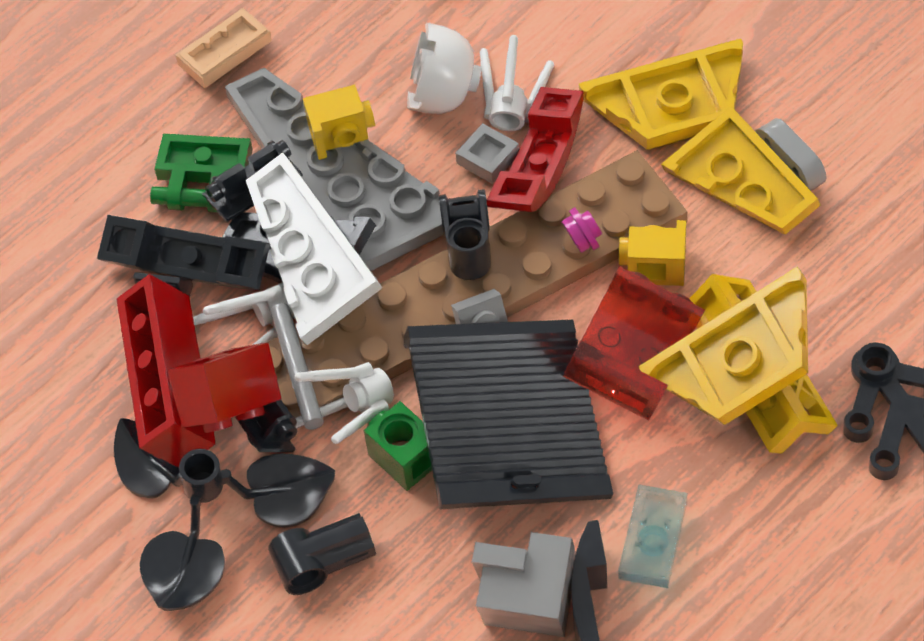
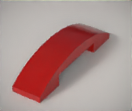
[487,87,584,212]

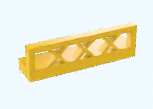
[683,274,838,454]

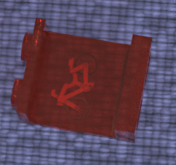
[563,266,705,421]

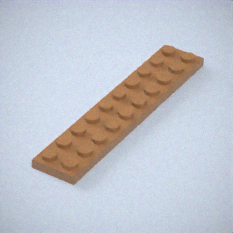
[268,150,688,429]

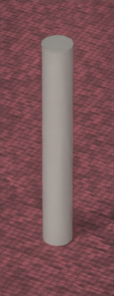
[270,303,324,430]

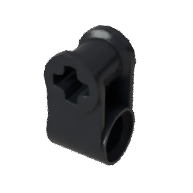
[439,189,491,280]

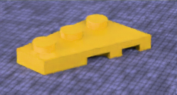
[661,106,821,235]

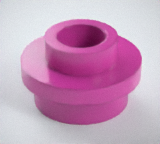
[561,207,603,253]

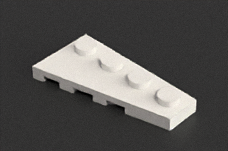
[246,152,383,345]

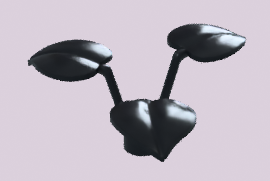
[114,418,335,611]

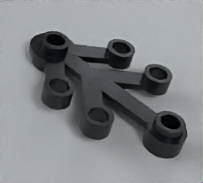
[843,342,924,480]

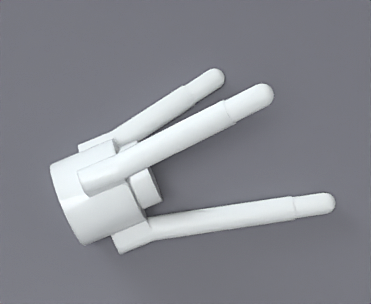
[480,35,554,131]
[193,282,295,345]
[294,362,394,444]

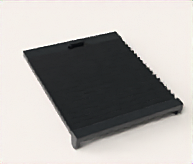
[404,319,613,509]

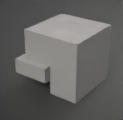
[472,532,576,637]

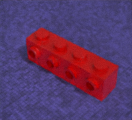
[116,274,216,467]

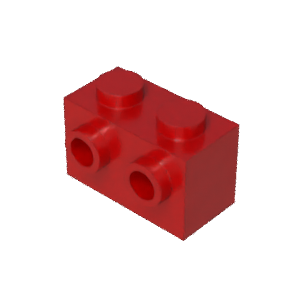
[168,342,282,433]

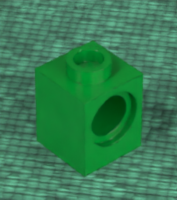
[364,401,432,491]

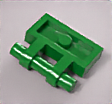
[150,133,253,213]

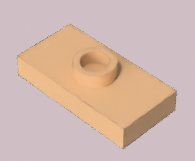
[176,8,272,88]

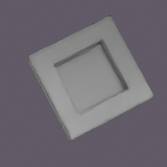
[455,123,519,184]
[451,289,508,324]

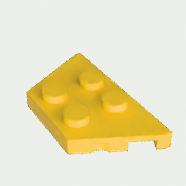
[579,38,743,150]
[638,267,808,425]

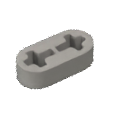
[755,118,827,191]

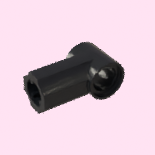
[268,513,376,595]

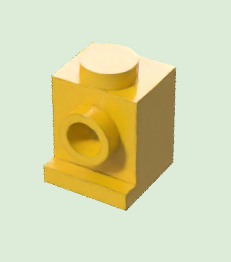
[303,84,376,160]
[619,220,686,286]

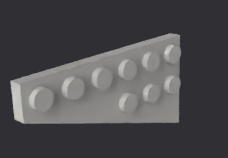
[225,68,443,271]

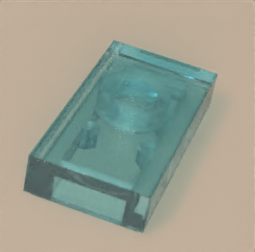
[618,484,688,588]

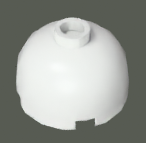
[407,22,481,114]

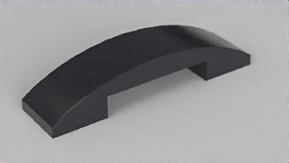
[97,215,270,290]
[572,520,608,641]

